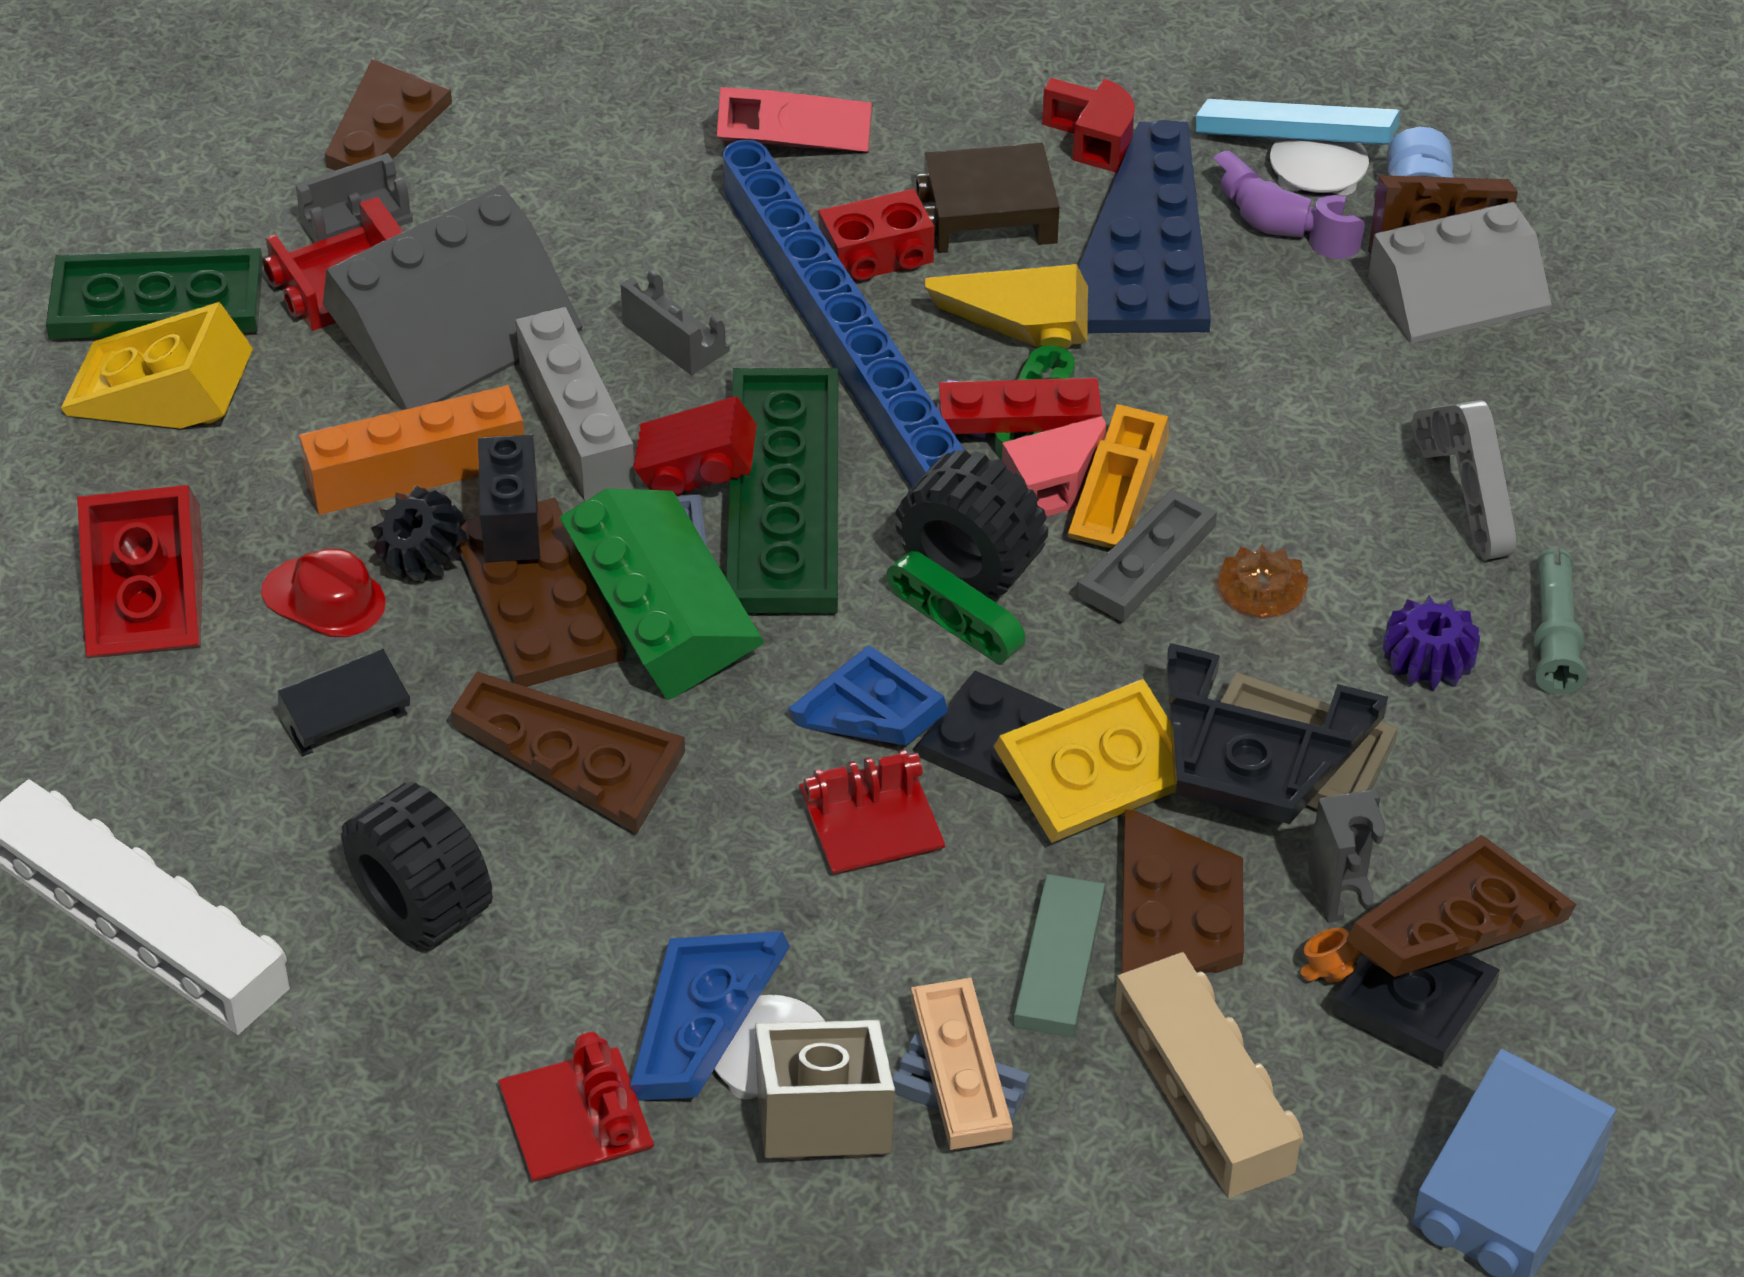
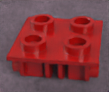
[799,750,945,874]
[498,1032,654,1182]

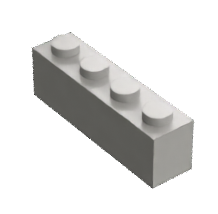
[515,307,636,501]

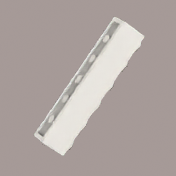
[0,779,290,1035]

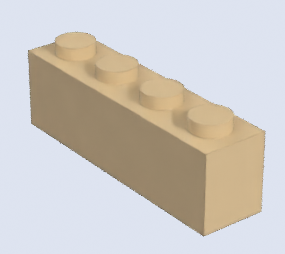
[1114,952,1303,1198]

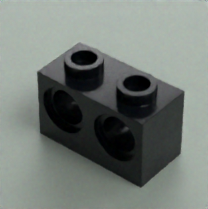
[478,434,541,563]

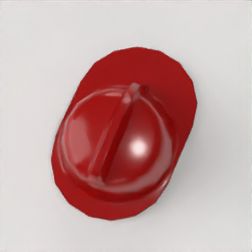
[261,548,386,637]

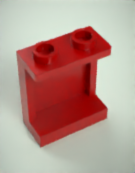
[263,197,403,331]

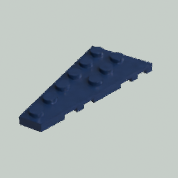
[1078,120,1211,333]

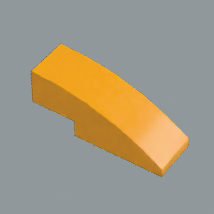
[1068,404,1169,549]

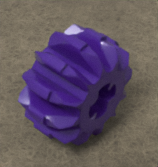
[1382,595,1480,691]

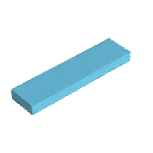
[1196,99,1400,145]

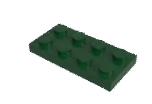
[46,248,263,339]

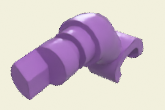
[1213,151,1365,259]

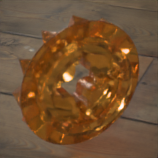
[1219,543,1308,616]

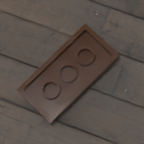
[456,497,624,687]

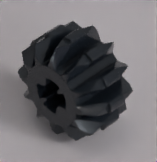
[371,485,469,583]

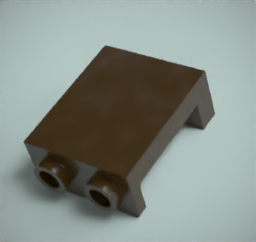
[916,142,1060,253]

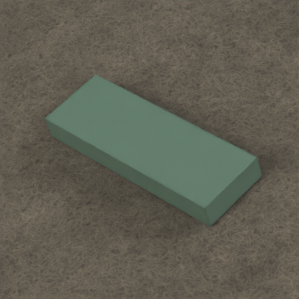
[1014,874,1105,1038]

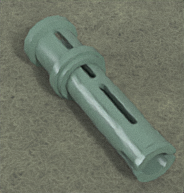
[1534,548,1587,694]

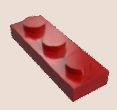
[938,378,1102,434]

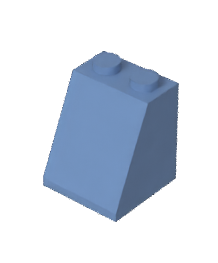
[1412,1048,1617,1277]

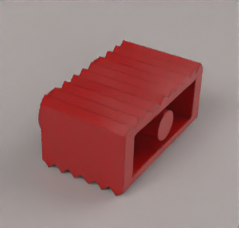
[633,396,757,496]

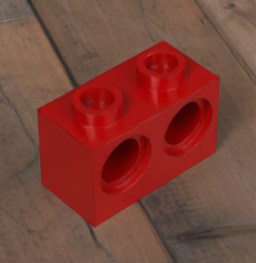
[818,188,934,281]

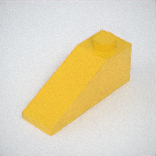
[925,264,1088,349]

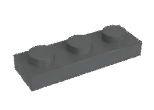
[1078,489,1217,622]

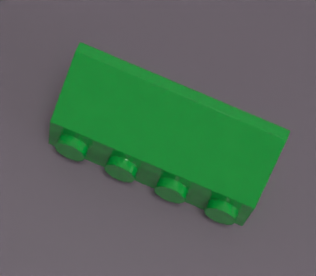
[560,488,765,700]

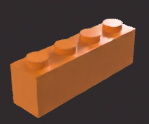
[299,385,524,515]

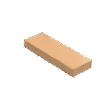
[911,978,1013,1150]

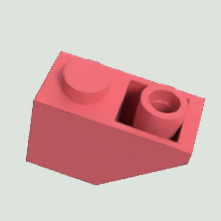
[1002,416,1106,516]

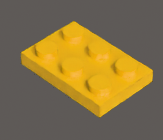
[994,679,1175,843]

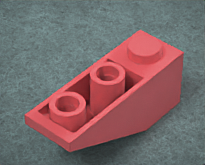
[717,87,872,152]

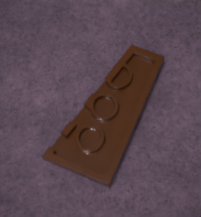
[451,672,685,834]
[1346,834,1576,977]

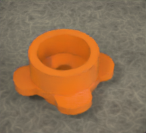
[1301,927,1363,982]

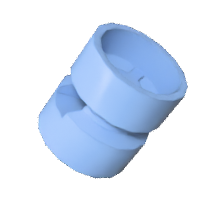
[1387,127,1454,177]

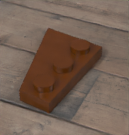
[325,58,452,171]
[1368,175,1518,254]

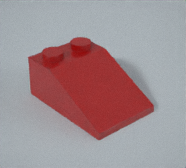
[77,485,203,658]

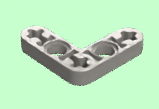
[1412,400,1516,561]

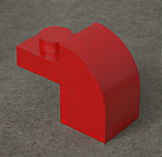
[1042,77,1135,173]

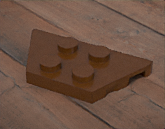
[1121,810,1244,974]

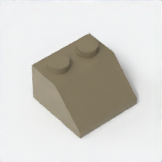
[755,1020,895,1160]

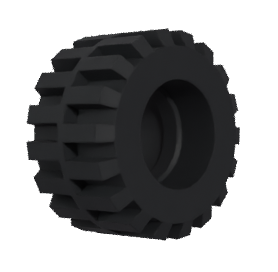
[895,450,1048,600]
[341,782,493,949]

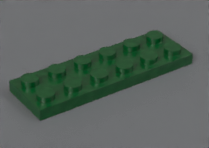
[727,368,838,613]

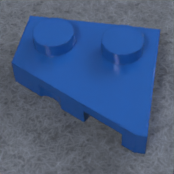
[788,645,948,745]

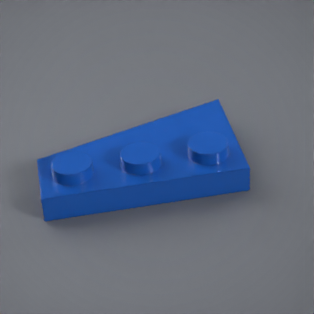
[631,931,790,1100]

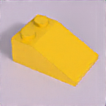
[61,302,253,429]

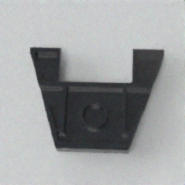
[1166,643,1388,824]

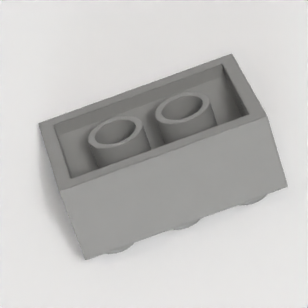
[1368,202,1552,343]

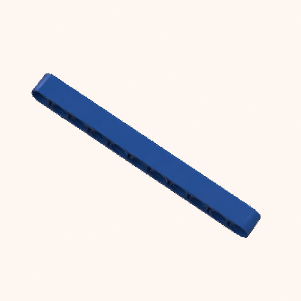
[723,140,964,488]

